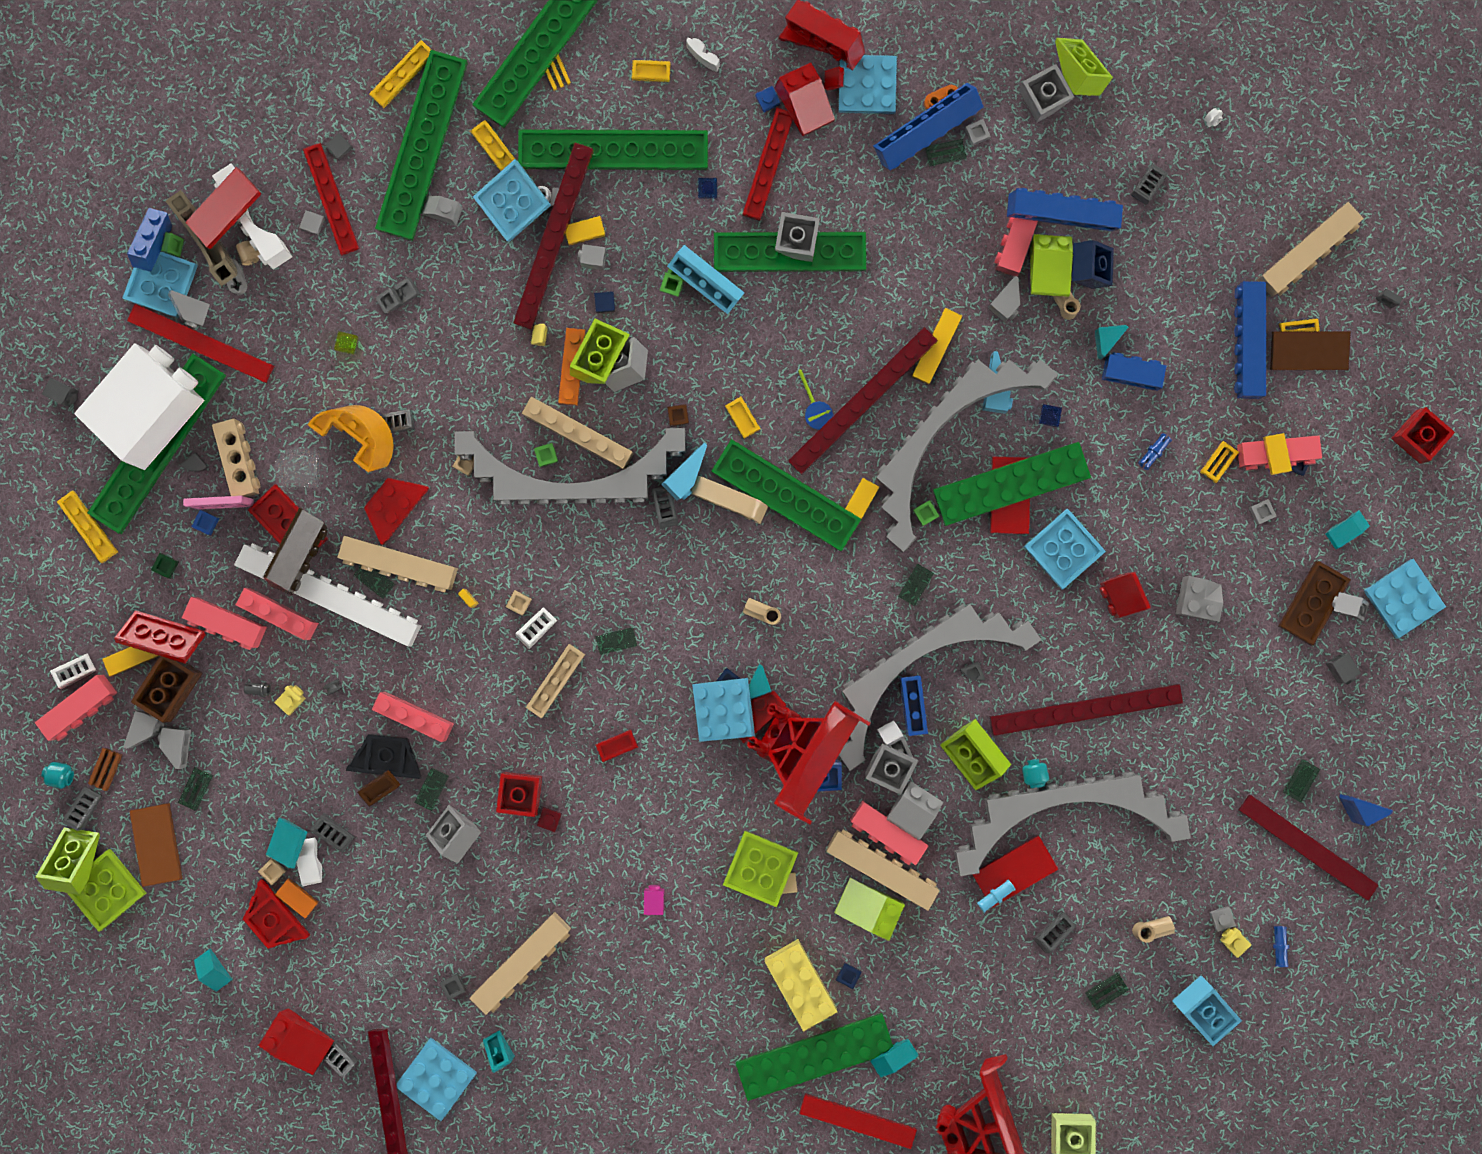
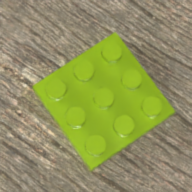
[723,830,798,907]
[67,849,147,932]

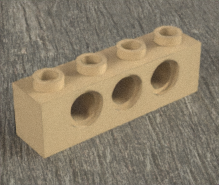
[212,419,260,497]

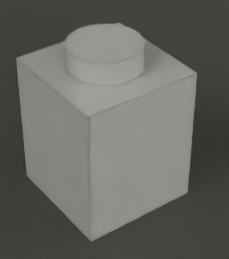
[578,244,607,271]

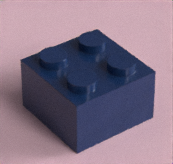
[1071,240,1114,289]

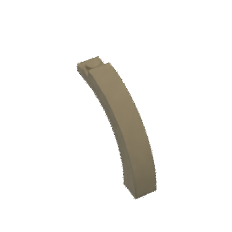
[165,190,238,286]

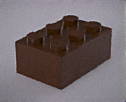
[131,656,203,723]

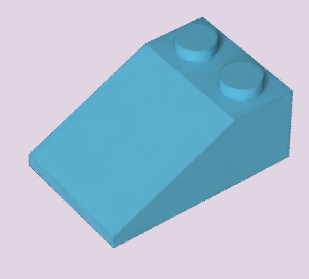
[1172,975,1242,1046]

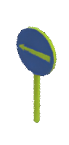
[798,369,833,430]

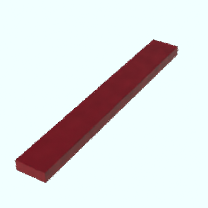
[1238,795,1379,901]

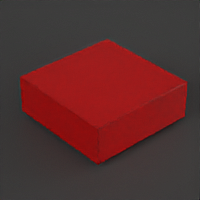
[824,66,844,91]

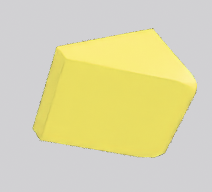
[531,324,548,346]

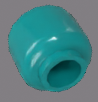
[1022,759,1049,788]
[41,762,74,789]

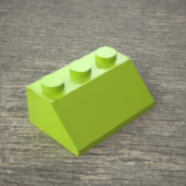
[570,319,630,384]
[940,719,1011,791]

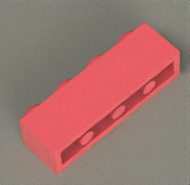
[994,217,1038,276]
[1237,435,1322,471]
[235,588,319,640]
[182,597,267,650]
[34,675,117,741]
[372,692,454,742]
[850,801,928,865]

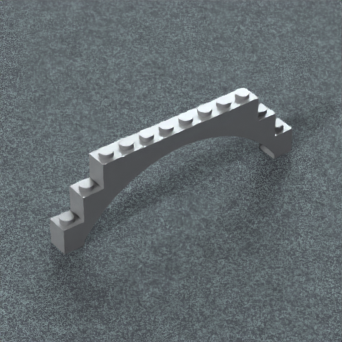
[876,359,1058,552]
[455,428,686,505]
[839,603,1041,770]
[954,771,1191,876]

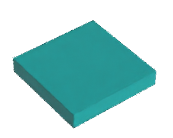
[266,818,308,869]

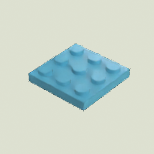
[838,55,897,114]
[473,159,551,242]
[123,252,198,318]
[1023,508,1106,590]
[1364,559,1446,639]
[692,678,755,742]
[396,1038,477,1121]

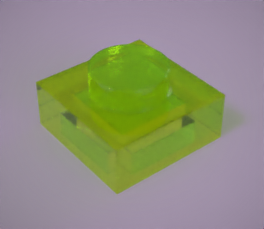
[334,331,358,355]

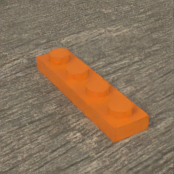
[558,328,586,406]

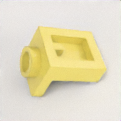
[274,685,306,715]
[1220,927,1251,958]

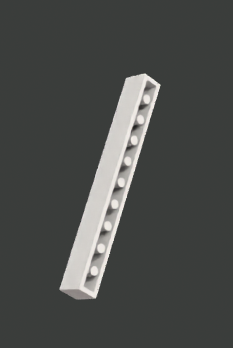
[234,543,421,646]

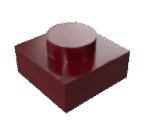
[537,807,562,832]

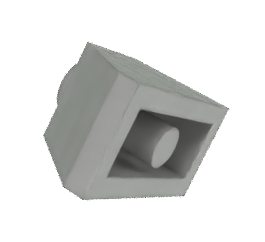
[421,196,462,226]
[988,276,1020,323]
[168,290,210,329]
[1332,592,1369,621]
[123,710,165,749]
[877,721,913,757]
[158,727,191,769]

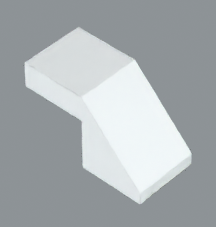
[297,838,322,886]

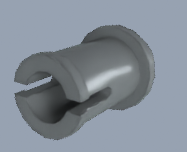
[244,682,271,697]

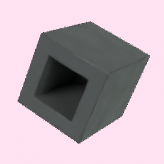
[42,377,78,407]
[1326,653,1361,684]

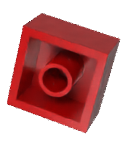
[1391,407,1455,464]
[496,772,542,817]

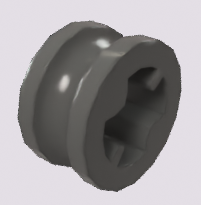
[323,679,343,696]

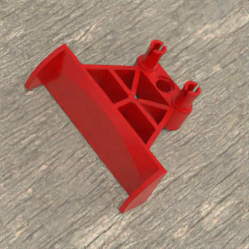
[747,701,871,824]
[936,1054,1025,1154]

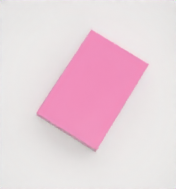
[183,496,254,510]

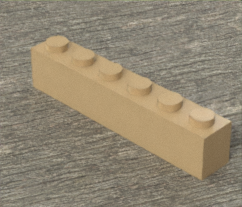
[1257,202,1364,297]
[522,397,634,470]
[337,536,458,593]
[826,829,940,910]
[469,912,571,1015]

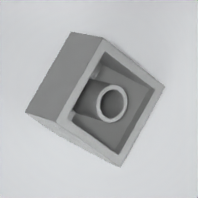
[865,744,918,795]
[887,781,943,840]
[426,805,481,863]

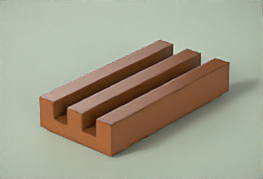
[88,748,123,791]

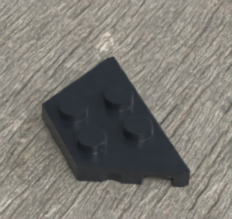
[346,734,421,779]

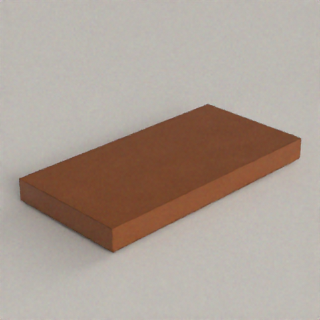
[129,803,183,887]

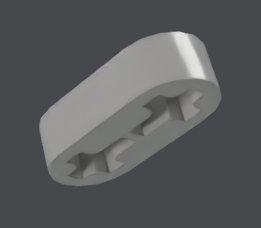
[227,259,247,295]

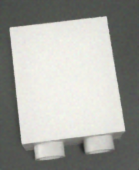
[74,343,205,470]

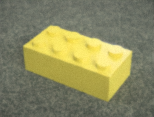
[765,939,837,1032]

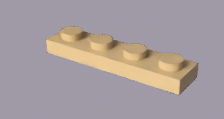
[526,644,586,718]

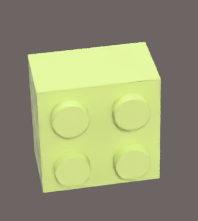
[1051,1113,1096,1154]

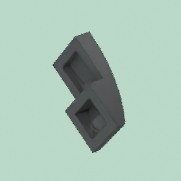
[376,277,420,314]

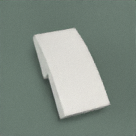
[686,38,720,72]

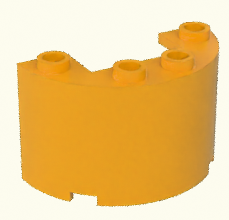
[307,405,393,472]

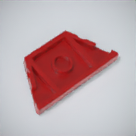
[364,478,430,545]
[243,879,310,949]

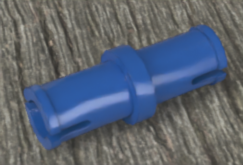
[1138,433,1172,470]
[1273,926,1289,967]

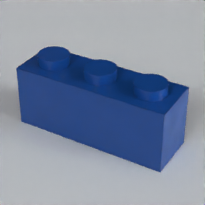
[127,208,172,272]
[1102,353,1167,391]
[899,675,928,736]

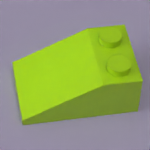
[1055,38,1113,96]
[1030,234,1073,297]
[36,827,100,895]
[834,878,905,941]

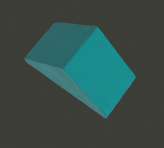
[1095,325,1129,360]
[749,664,771,699]
[194,948,233,992]
[483,1030,515,1073]

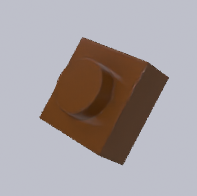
[667,404,689,427]

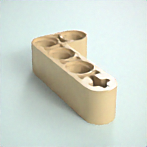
[691,475,768,524]

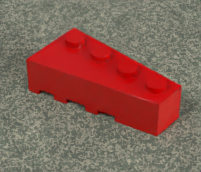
[785,0,865,71]

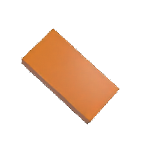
[275,878,319,918]

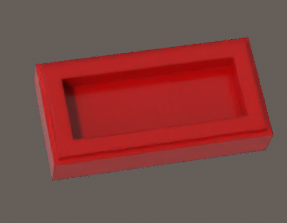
[595,730,638,762]

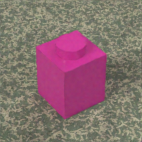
[644,885,665,915]

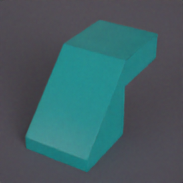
[1325,510,1370,549]
[870,1038,919,1078]

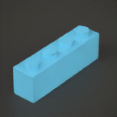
[667,245,745,314]

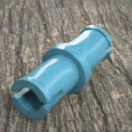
[977,880,1016,913]

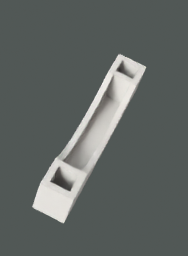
[212,164,292,270]

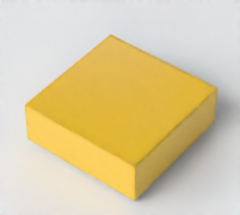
[458,589,479,608]

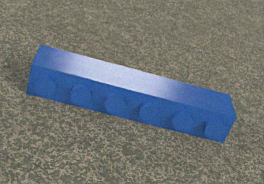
[873,83,983,170]
[1007,188,1123,231]
[1234,281,1266,399]

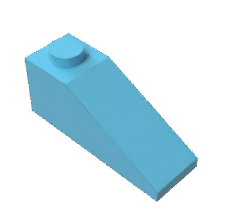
[982,351,1013,414]
[661,443,707,500]

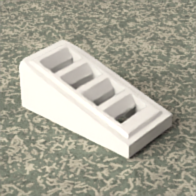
[516,607,557,649]
[50,654,96,689]

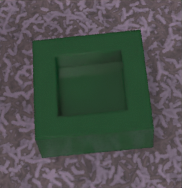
[151,553,179,579]

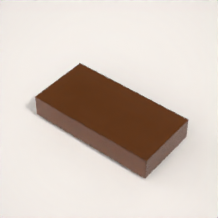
[357,770,400,807]

